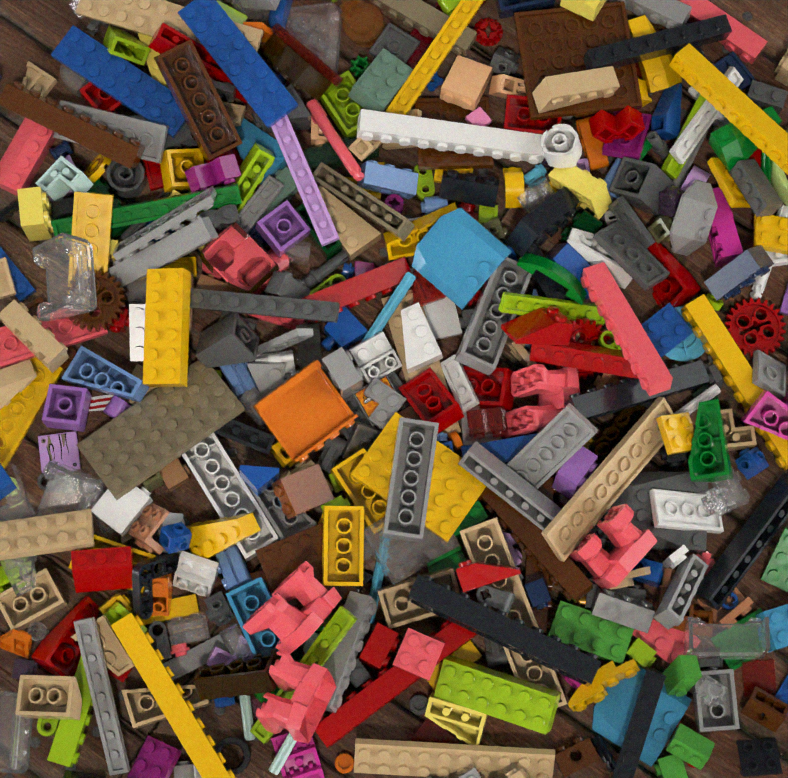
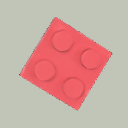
[392,628,445,681]

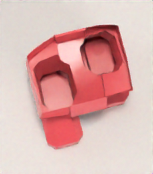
[502,364,580,438]
[568,504,657,589]
[242,561,342,654]
[256,649,336,744]

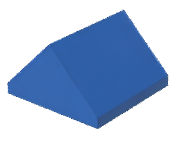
[239,465,279,496]

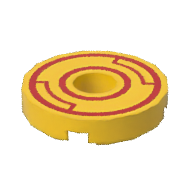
[84,154,111,183]

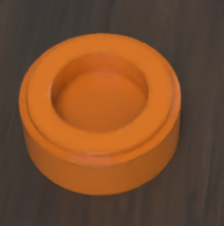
[448,431,463,451]
[335,753,354,774]

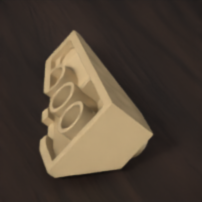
[0,359,37,409]

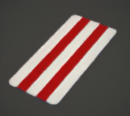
[89,394,114,411]

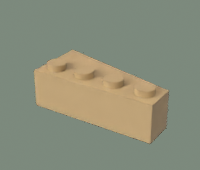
[0,300,69,373]

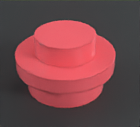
[170,643,190,657]

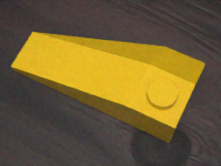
[628,15,682,93]

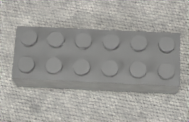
[454,257,532,375]
[382,417,439,543]

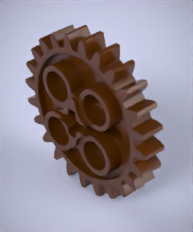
[63,270,126,332]

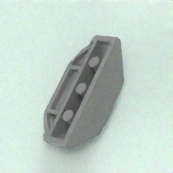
[669,179,718,256]

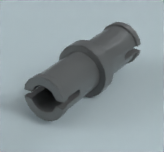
[646,131,669,162]

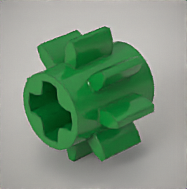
[350,55,371,79]

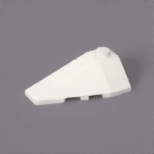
[567,228,633,289]

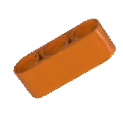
[576,116,609,171]

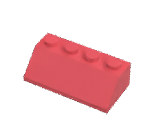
[0,117,56,196]

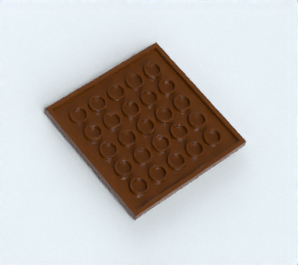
[513,1,643,120]

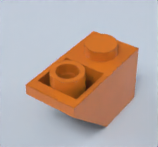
[151,571,173,616]

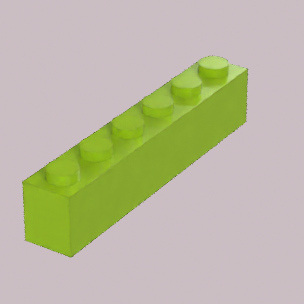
[47,656,108,768]

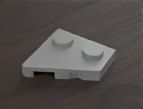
[247,361,285,398]

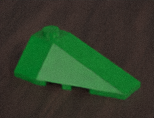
[708,106,782,172]
[688,399,733,482]

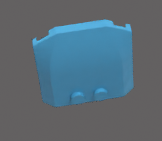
[412,208,512,310]
[591,666,692,767]

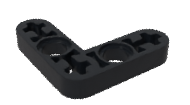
[132,553,179,620]

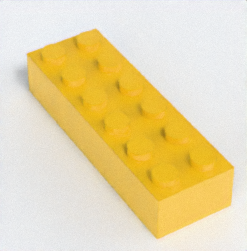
[143,268,191,387]

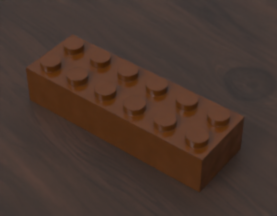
[154,39,242,161]

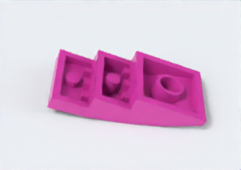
[271,730,325,778]

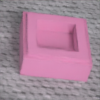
[465,107,492,127]

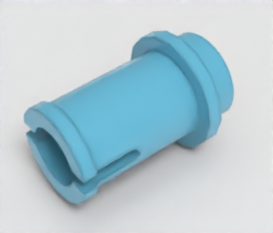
[524,163,547,186]

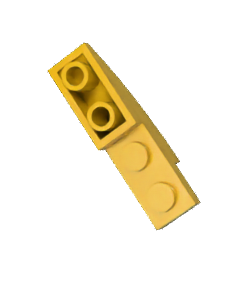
[568,658,641,712]

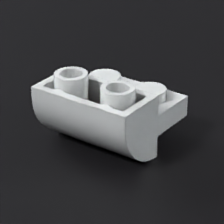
[349,331,402,384]
[173,551,219,598]

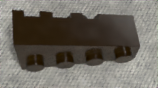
[260,33,332,100]
[193,649,281,700]

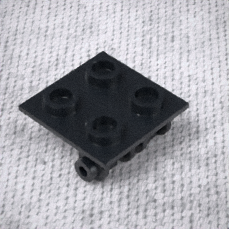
[736,738,783,777]

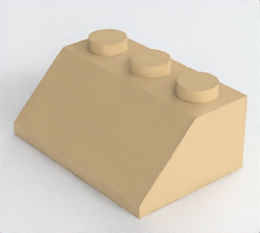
[0,568,68,631]
[15,675,82,720]

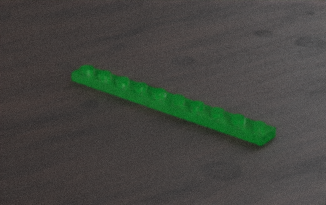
[51,184,242,239]

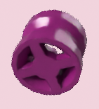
[385,194,404,214]

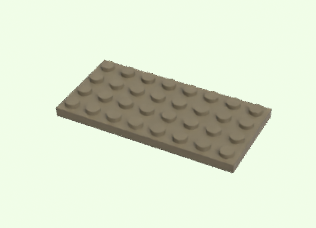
[77,360,245,500]

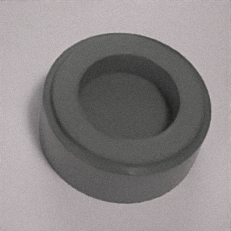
[409,695,428,715]

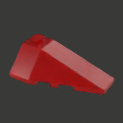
[647,232,701,309]

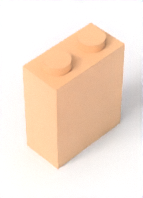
[440,55,492,111]

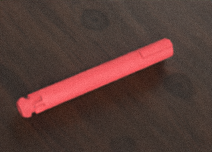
[305,98,364,181]

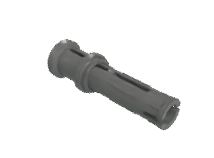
[298,249,350,290]

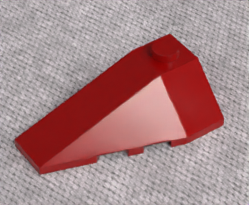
[31,596,99,676]

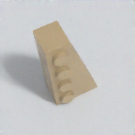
[532,66,620,113]
[318,186,381,261]
[121,685,211,729]

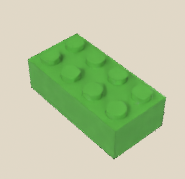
[547,600,634,665]

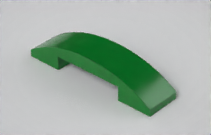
[516,254,587,305]

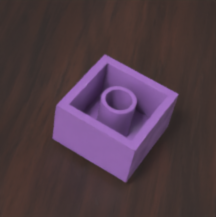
[255,200,311,257]
[42,384,92,432]
[552,446,598,499]

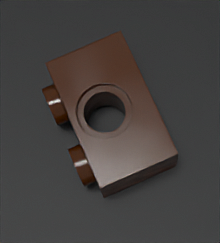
[555,736,600,778]

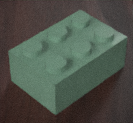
[348,48,413,112]

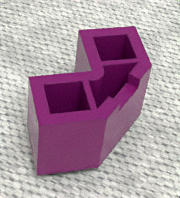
[185,154,241,192]

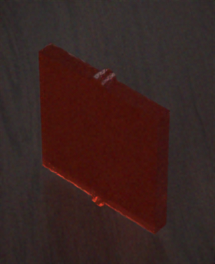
[742,658,777,696]

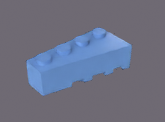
[61,346,150,402]

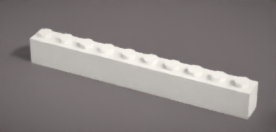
[356,109,545,164]

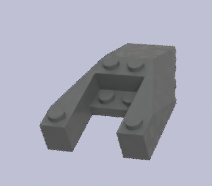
[599,471,708,553]

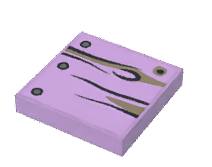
[38,431,81,474]

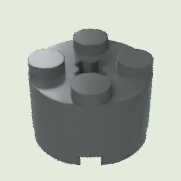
[106,161,146,198]

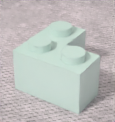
[35,156,94,201]

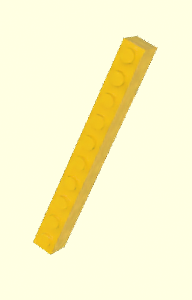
[669,43,788,174]
[681,294,788,471]
[111,613,236,778]

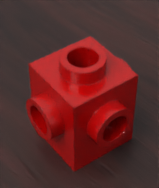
[106,307,129,333]

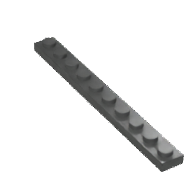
[190,288,340,323]

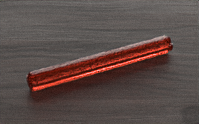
[271,23,343,86]

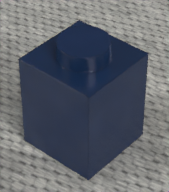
[524,578,551,610]

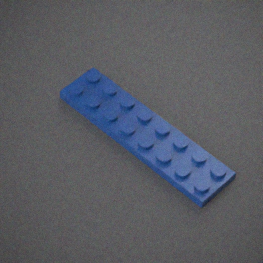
[178,0,298,129]
[51,25,186,138]

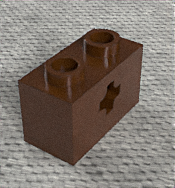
[740,686,788,732]

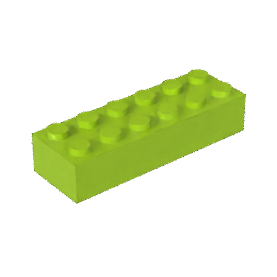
[434,655,562,735]

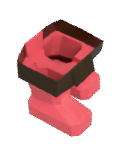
[200,222,290,295]

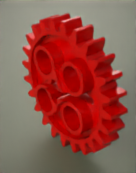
[724,297,786,359]
[556,318,610,380]

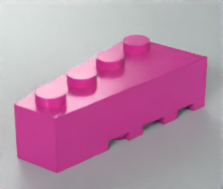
[708,187,743,267]
[741,389,788,440]

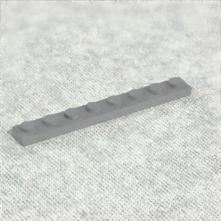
[74,617,131,776]

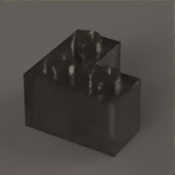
[294,323,322,371]

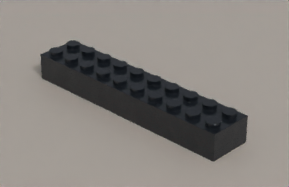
[407,574,601,687]

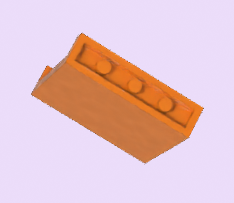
[252,360,358,463]

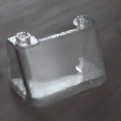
[32,232,97,321]
[27,461,103,552]

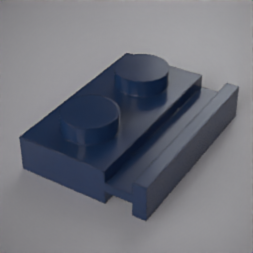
[714,51,756,91]

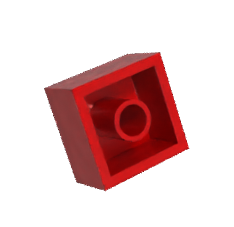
[359,623,400,671]

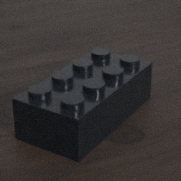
[506,186,580,257]

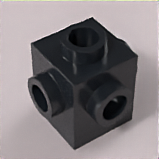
[660,445,689,468]

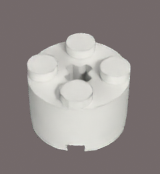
[541,124,582,168]

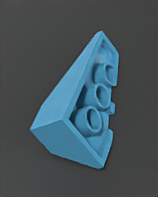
[235,118,287,184]

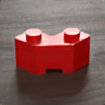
[589,105,645,144]

